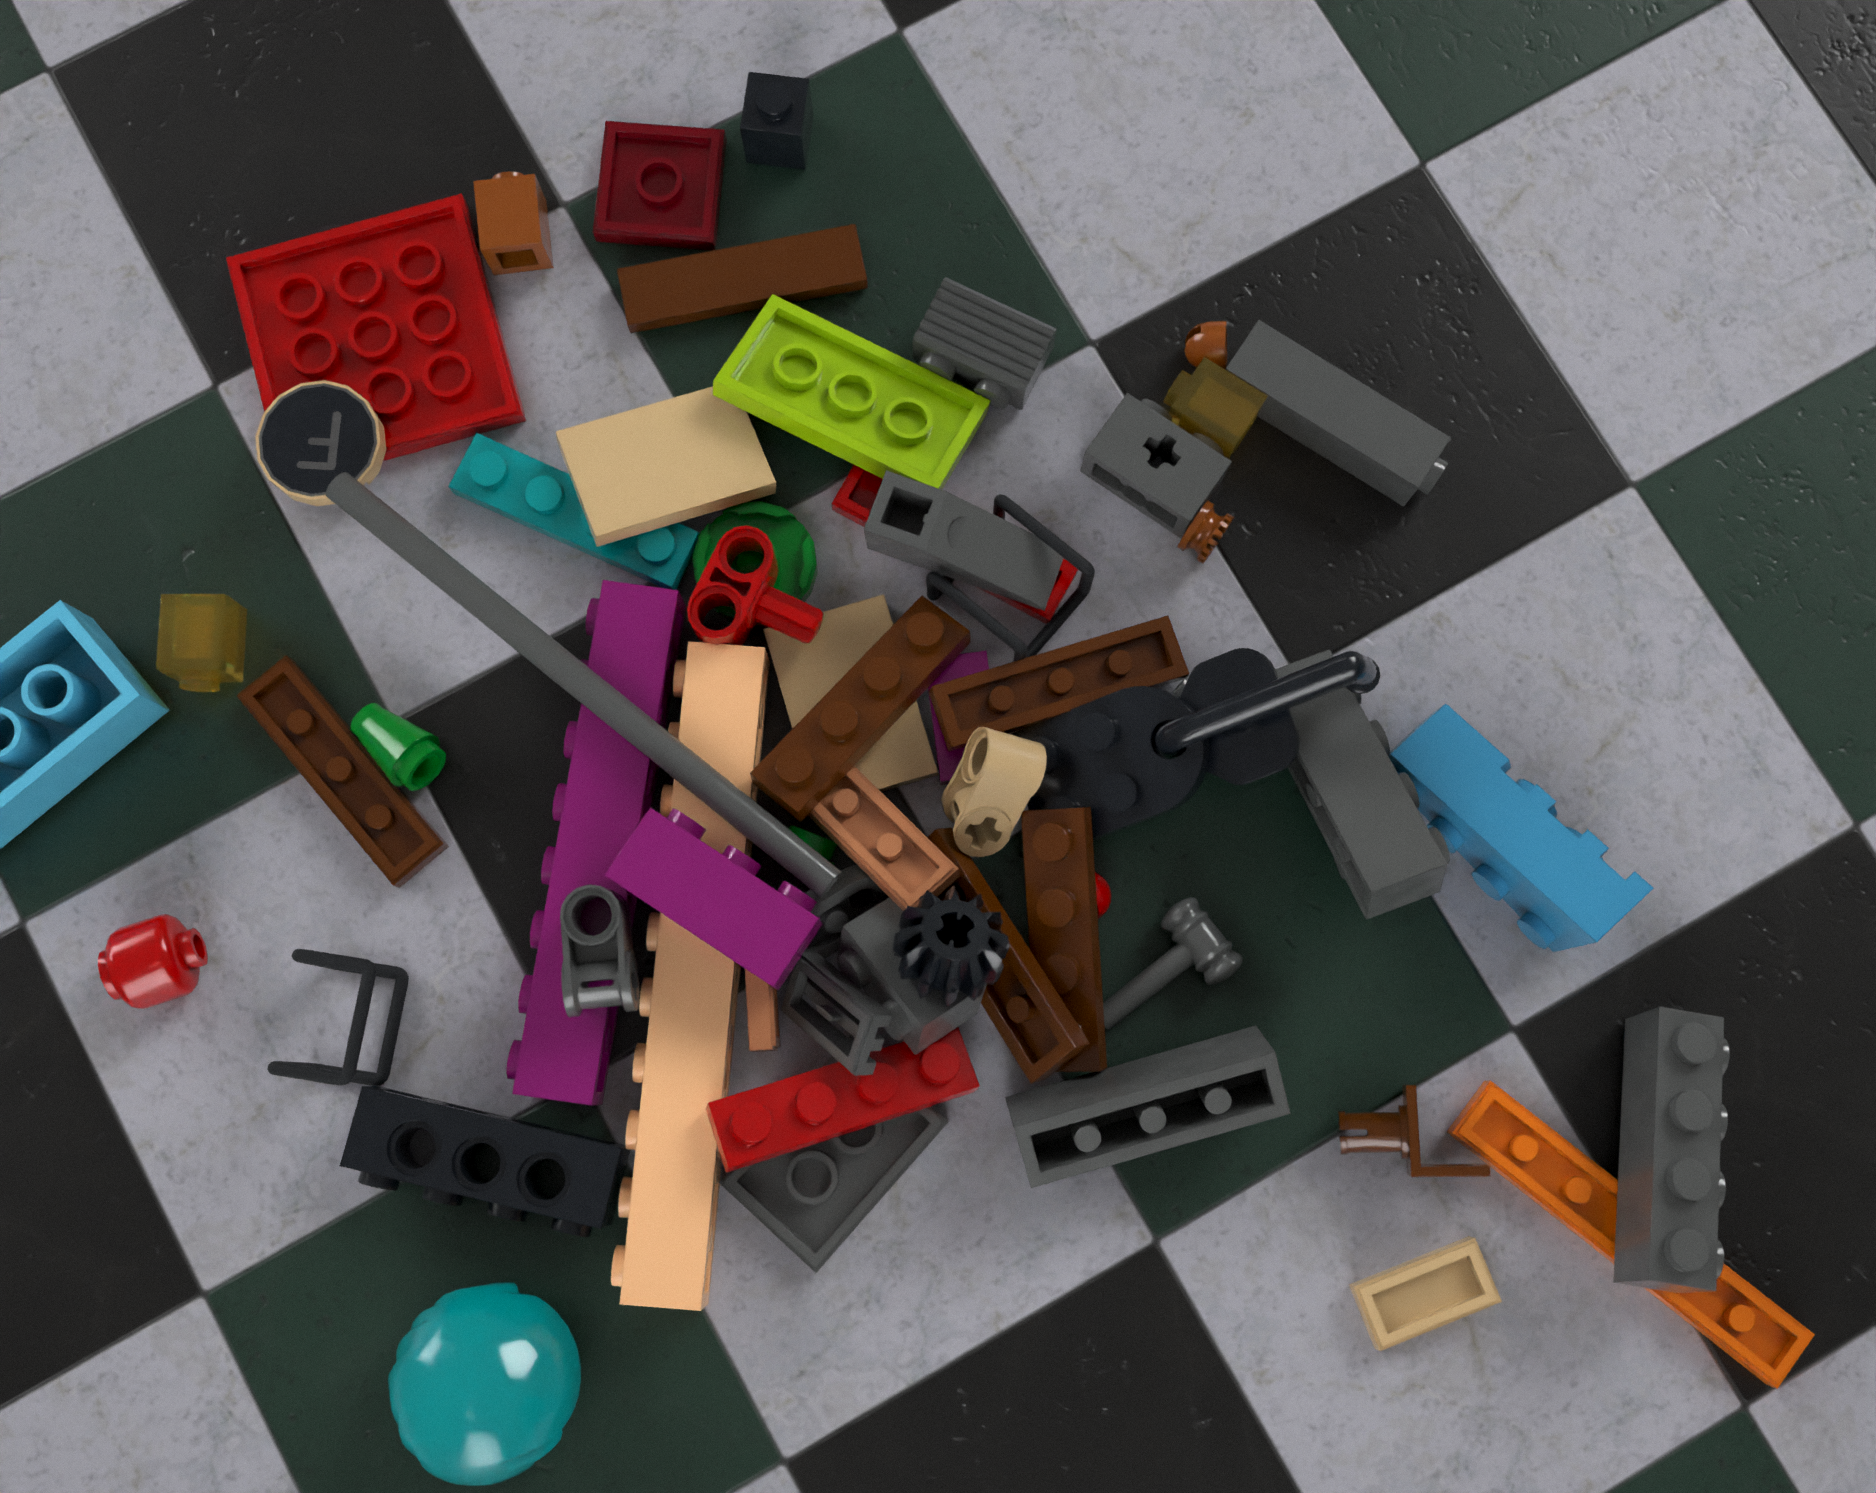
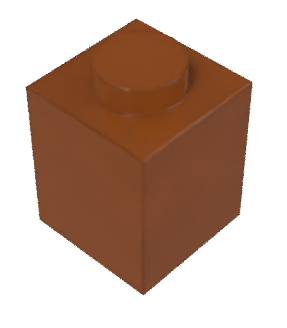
[473,172,554,276]

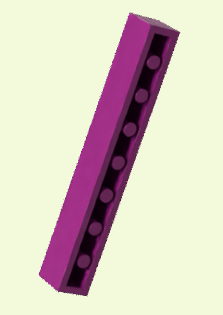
[506,580,686,1105]

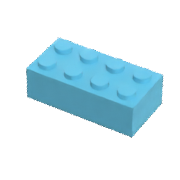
[0,600,170,849]

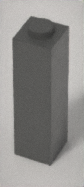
[1217,320,1451,507]

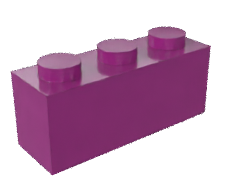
[604,807,822,991]

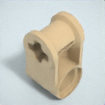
[941,727,1047,857]

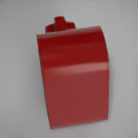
[687,525,824,646]

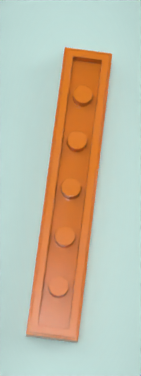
[1446,1080,1815,1389]

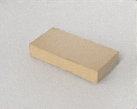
[1349,1236,1502,1351]

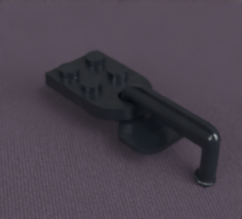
[1011,648,1381,841]

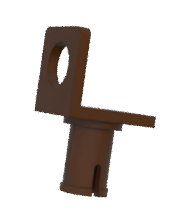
[1338,1085,1490,1177]

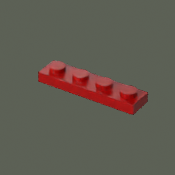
[706,1027,980,1173]

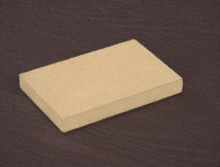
[556,386,776,547]
[763,594,938,792]

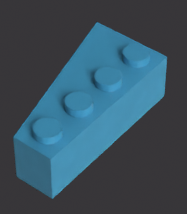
[1388,704,1654,952]

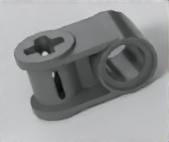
[560,885,639,1017]

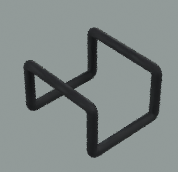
[926,494,1095,662]
[268,949,409,1086]

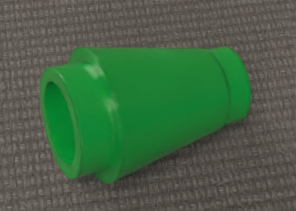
[350,703,446,791]

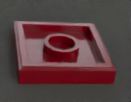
[593,121,727,250]

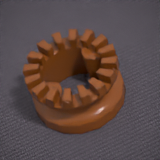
[1177,500,1234,564]

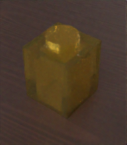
[1163,357,1268,460]
[156,594,247,692]

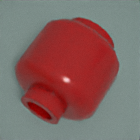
[98,914,208,1009]

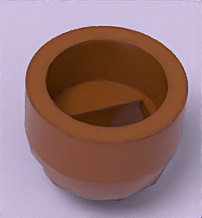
[1184,321,1227,371]

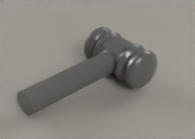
[1103,897,1243,1031]

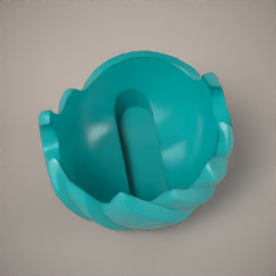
[388,1282,581,1486]

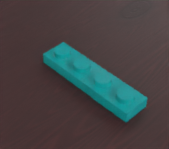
[448,433,700,590]

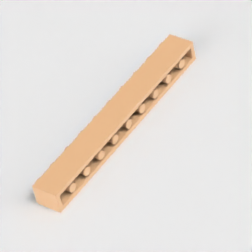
[611,641,770,1311]

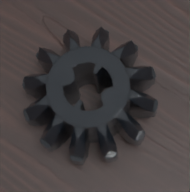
[892,886,1009,1007]

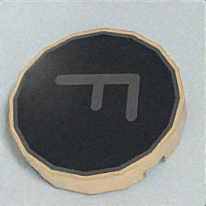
[255,380,386,506]

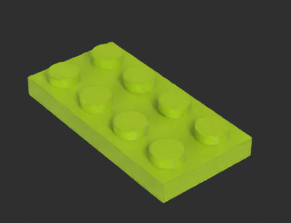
[713,294,991,490]

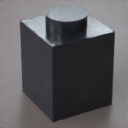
[740,72,813,170]

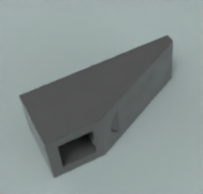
[864,470,1064,611]

